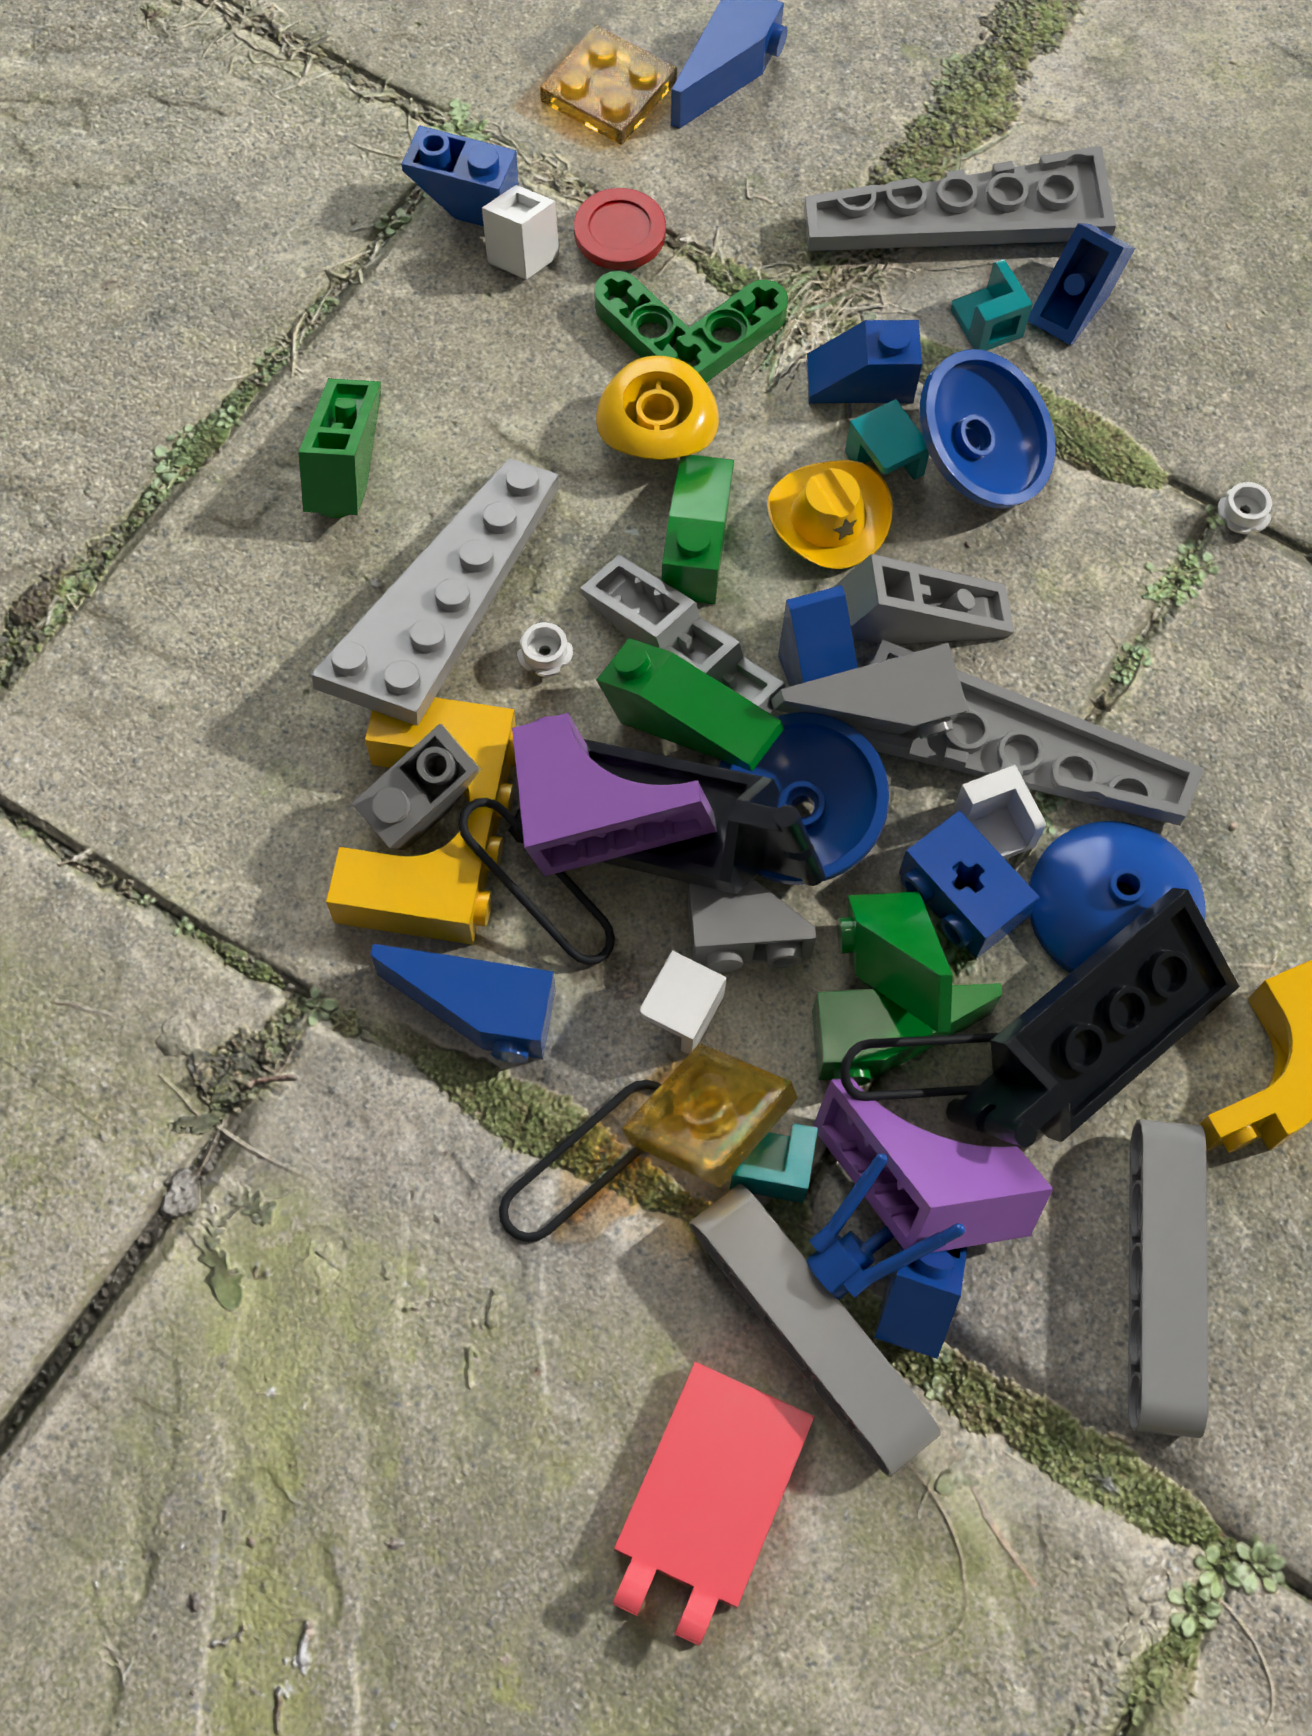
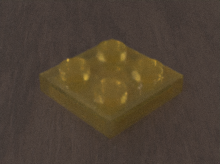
[540,25,677,145]
[622,1043,798,1187]

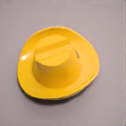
[596,356,719,460]
[767,460,893,569]

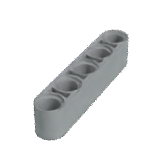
[1128,1119,1208,1438]
[689,1183,941,1477]

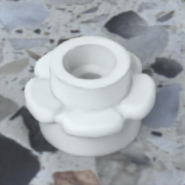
[1218,482,1272,534]
[517,622,573,677]

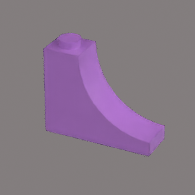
[512,713,717,876]
[813,1077,1053,1253]

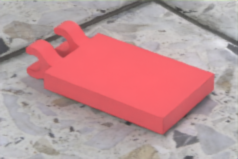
[613,1362,815,1646]

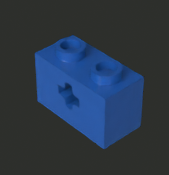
[899,810,1040,959]

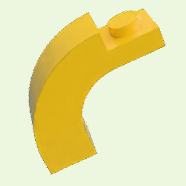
[1198,959,1312,1153]

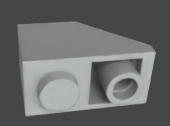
[351,723,481,850]
[687,879,816,972]

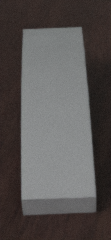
[580,554,785,713]

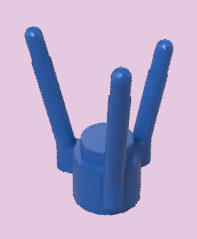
[807,1153,965,1300]

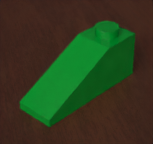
[298,378,381,518]
[661,455,734,604]
[596,638,785,772]
[837,892,953,1032]
[812,983,1002,1086]

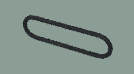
[458,798,615,965]
[840,1033,999,1101]
[499,1080,676,1242]

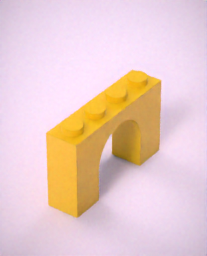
[326,697,516,945]

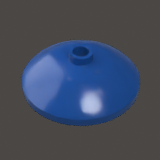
[920,349,1055,509]
[718,712,889,885]
[1029,821,1206,973]

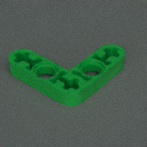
[594,271,788,383]

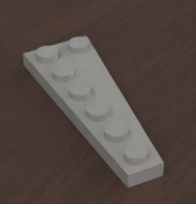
[804,146,1116,251]
[311,458,559,726]
[850,640,1204,826]

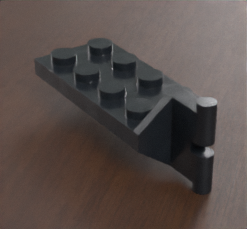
[508,739,825,894]
[946,888,1240,1147]

